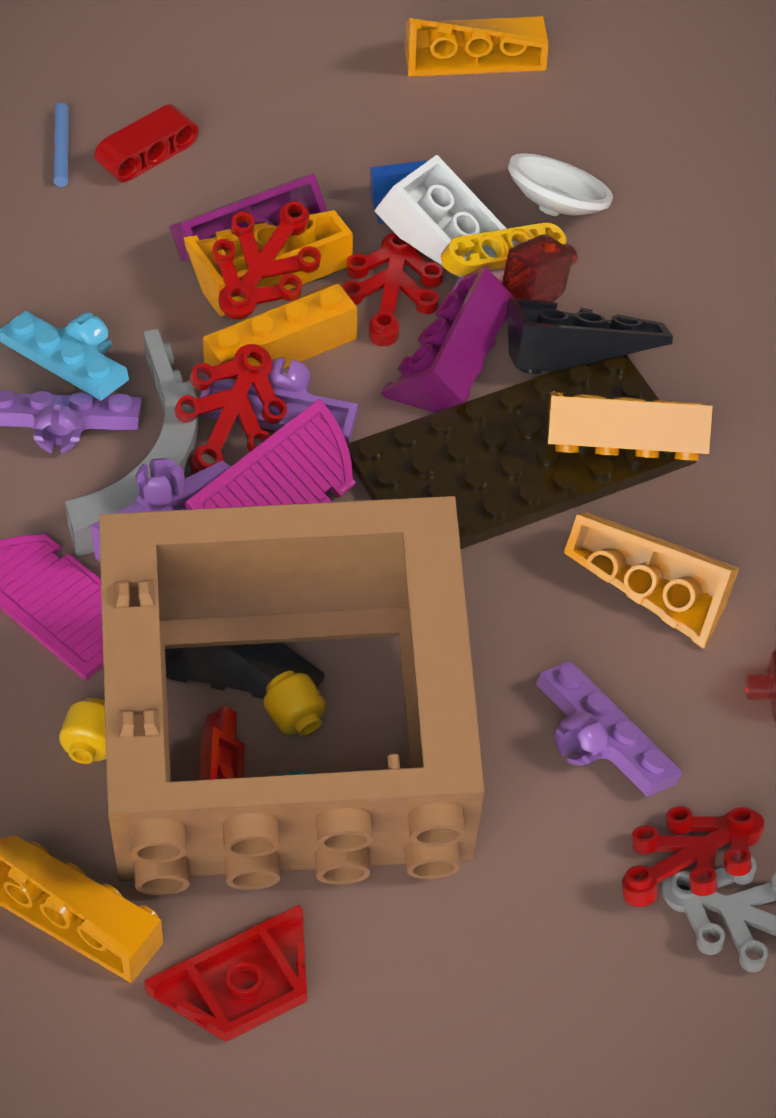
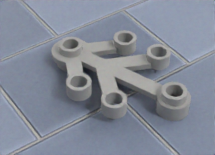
[661,857,776,972]

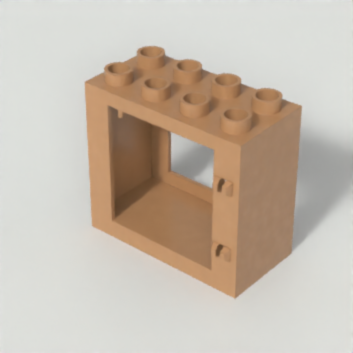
[99,496,485,895]

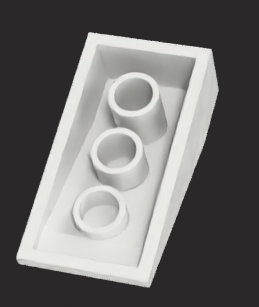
[374,155,537,288]

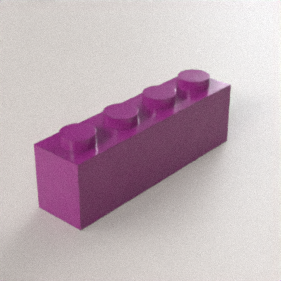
[169,173,328,261]
[380,266,515,413]

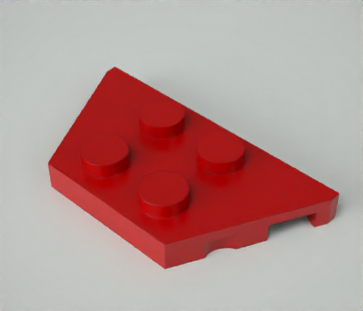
[144,904,307,1042]

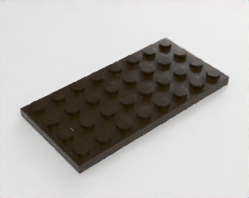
[347,355,696,549]

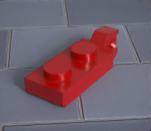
[199,706,245,780]

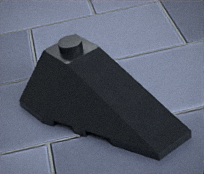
[507,298,673,374]
[165,642,324,699]

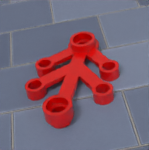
[212,201,321,320]
[341,233,443,347]
[174,344,287,474]
[622,806,765,907]

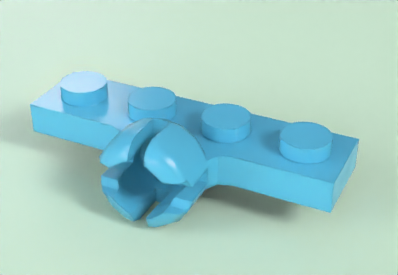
[0,311,129,401]

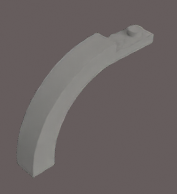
[65,329,199,557]

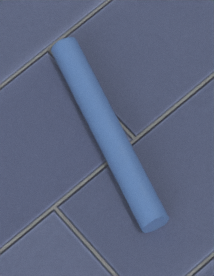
[54,103,69,187]

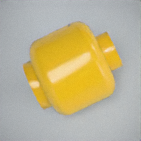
[263,671,327,736]
[59,697,106,764]

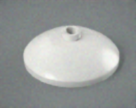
[508,153,613,216]

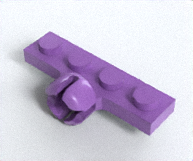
[199,357,359,443]
[0,390,142,453]
[91,458,231,561]
[536,661,683,797]

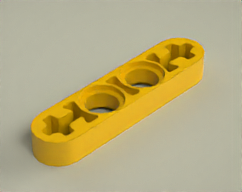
[441,222,566,276]

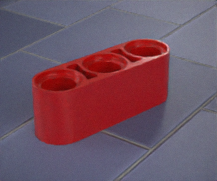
[94,104,199,182]

